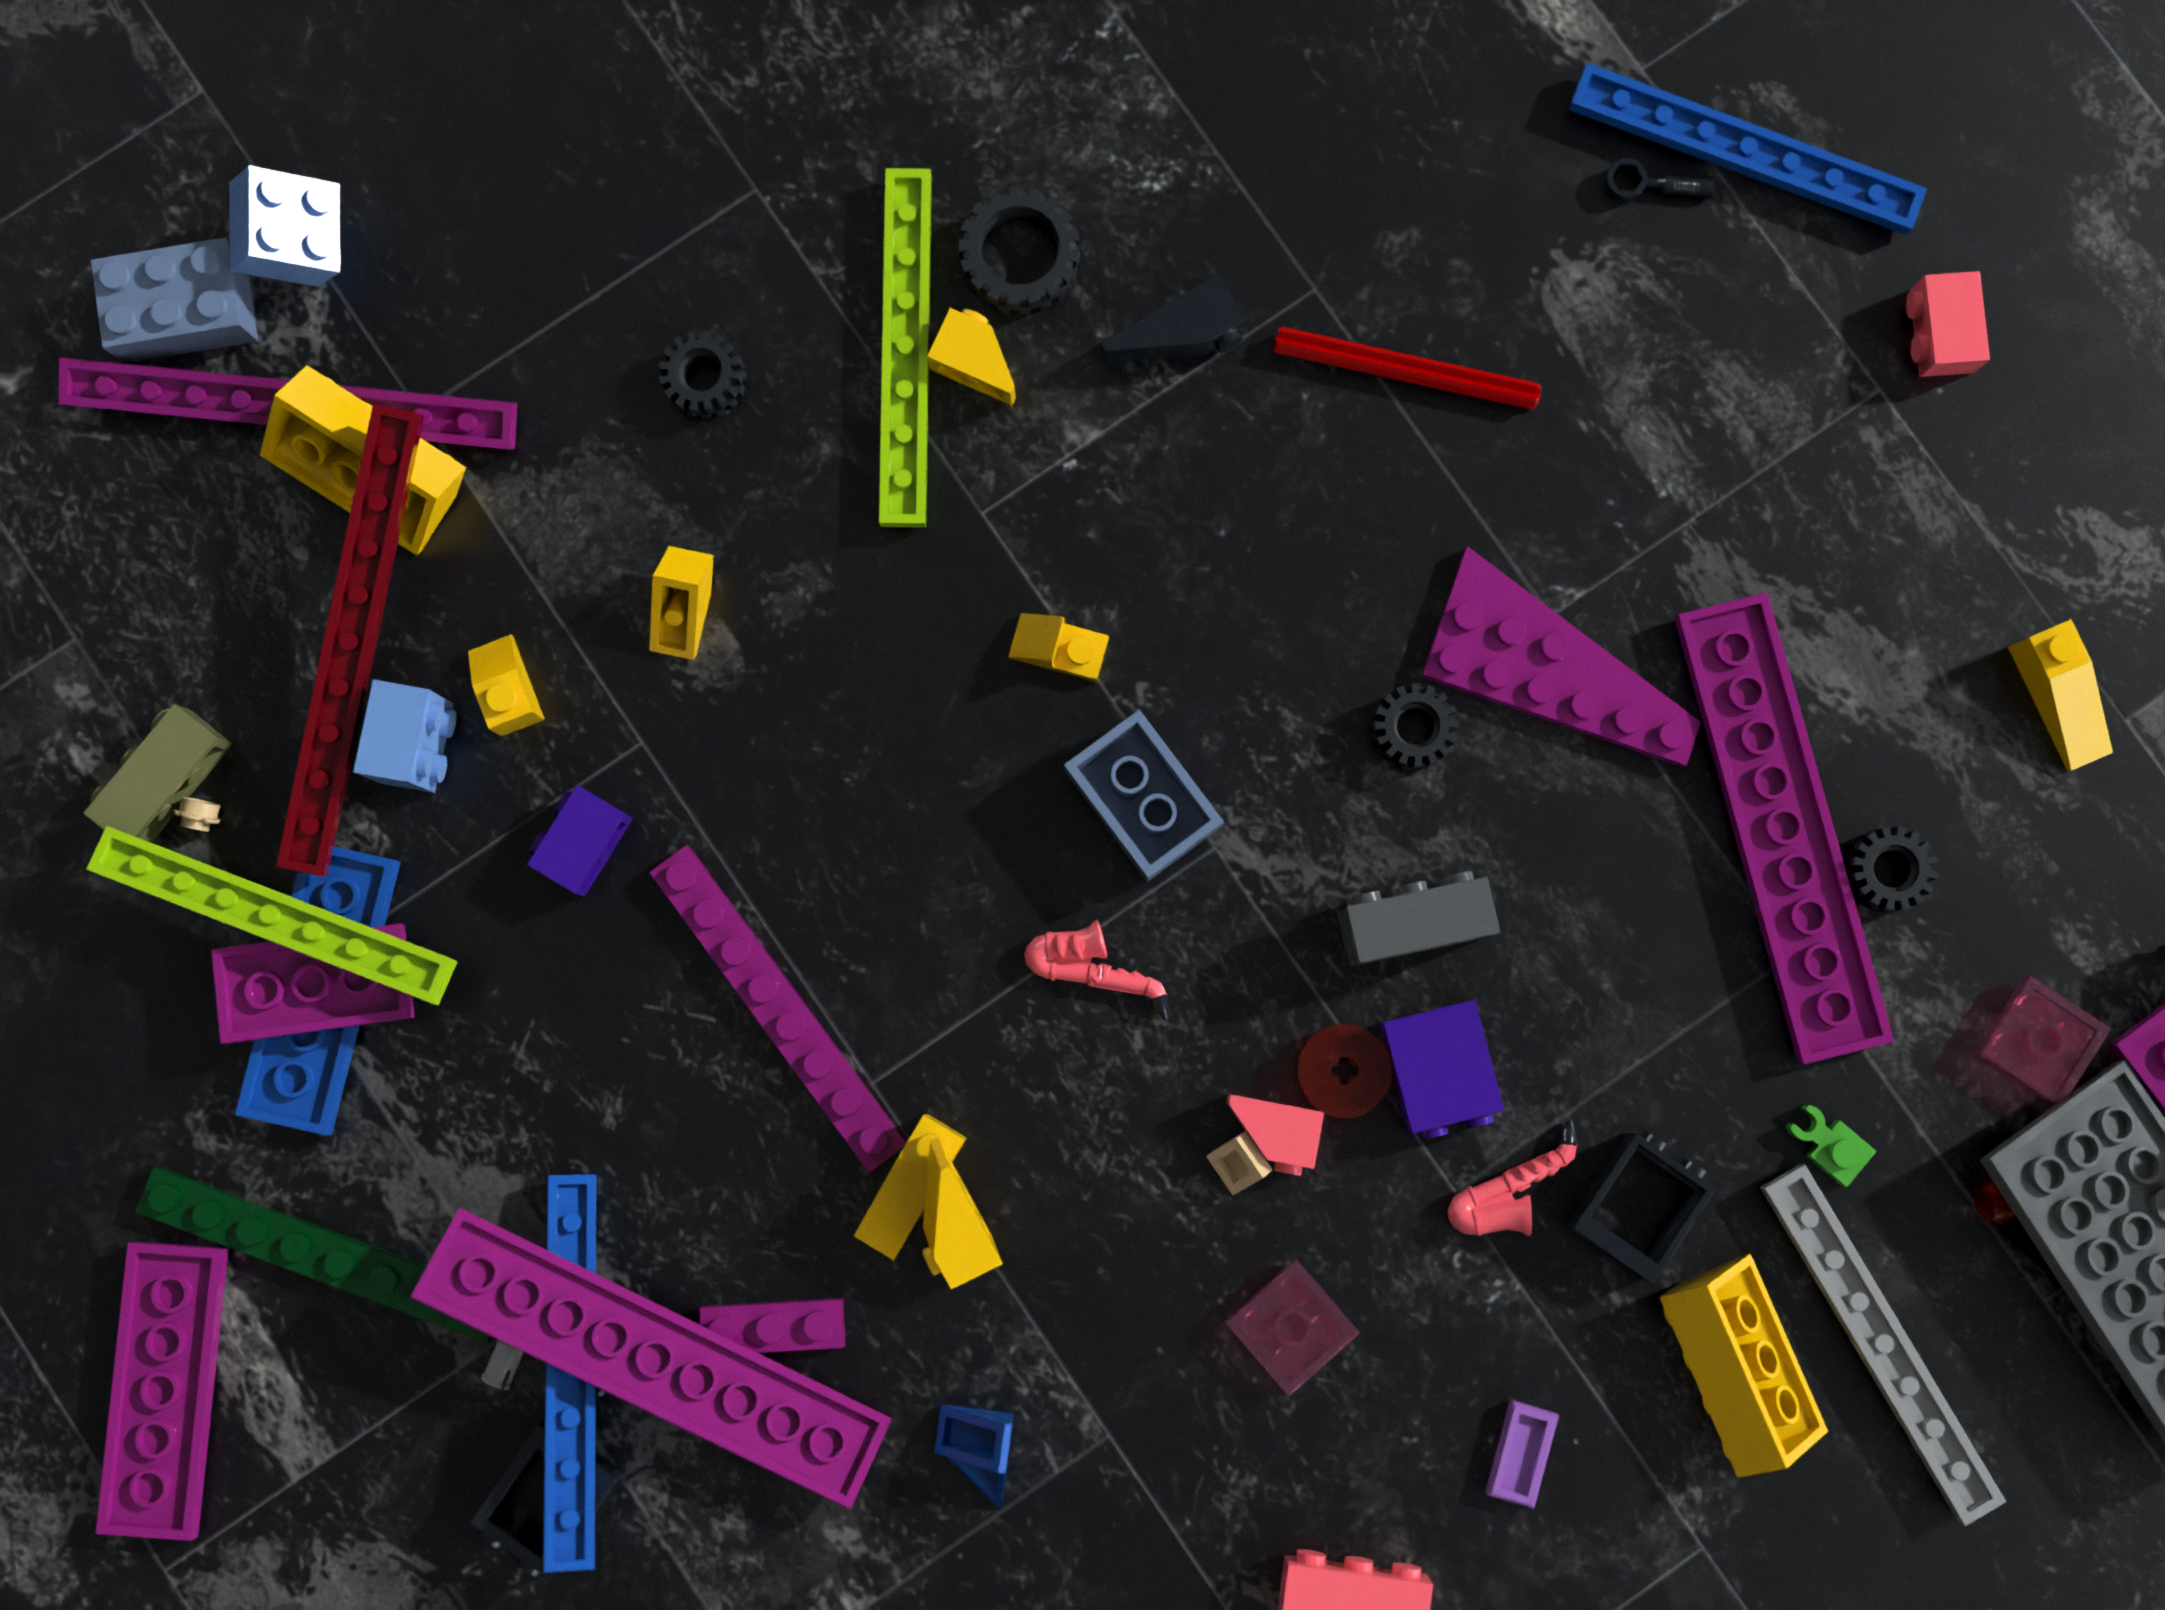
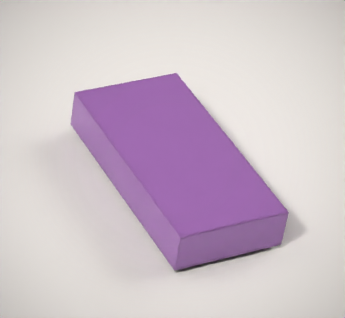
[1485,1399,1559,1509]

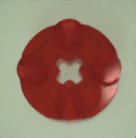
[1296,1024,1392,1118]

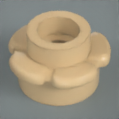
[173,797,221,831]

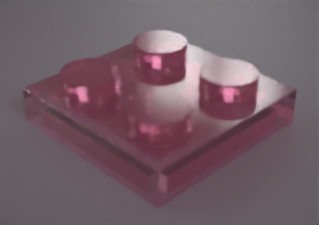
[1975,976,2111,1106]
[1225,1259,1360,1396]

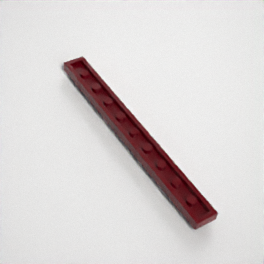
[276,403,424,877]

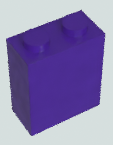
[1378,1000,1505,1140]

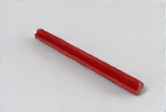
[1274,327,1541,409]

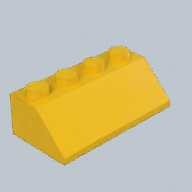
[260,365,466,555]
[1659,1254,1828,1478]

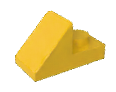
[1008,613,1109,682]

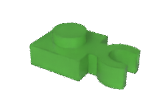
[1785,1105,1877,1187]

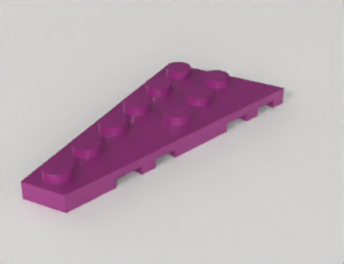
[1421,546,1701,767]

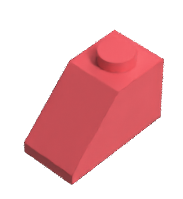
[1226,1094,1324,1176]

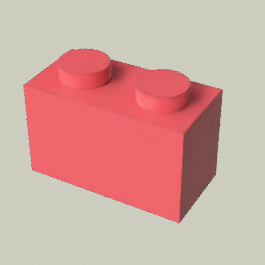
[1906,271,1990,377]

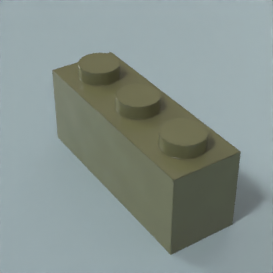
[84,704,233,843]

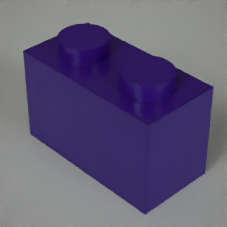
[527,785,633,897]

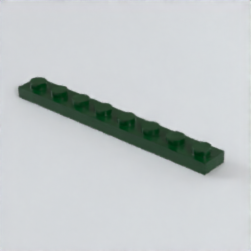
[135,1167,492,1343]

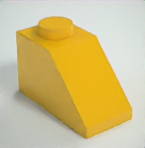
[927,308,1016,406]
[649,546,714,660]
[468,634,545,736]

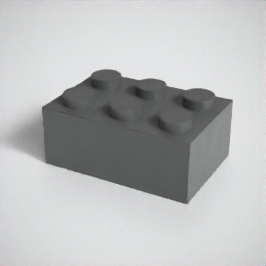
[1337,871,1500,967]

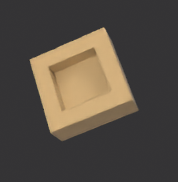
[1206,1131,1272,1195]

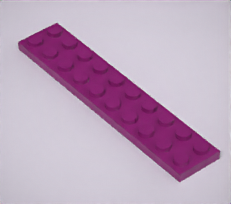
[1674,592,1894,1064]
[411,1208,892,1509]

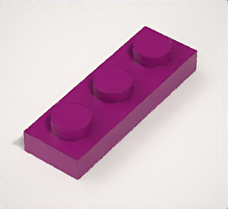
[700,1298,846,1353]

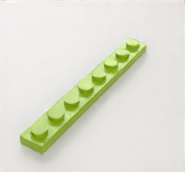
[879,168,932,527]
[86,826,458,1006]

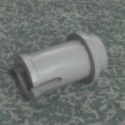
[481,1340,523,1390]

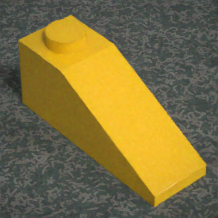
[2008,619,2113,772]
[854,1114,967,1260]
[922,1137,1003,1289]

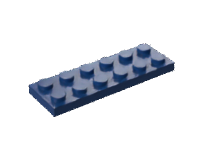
[235,846,401,1135]

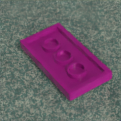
[211,924,415,1044]

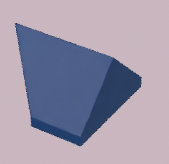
[934,1405,1014,1509]

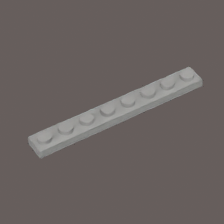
[1760,1164,2006,1526]

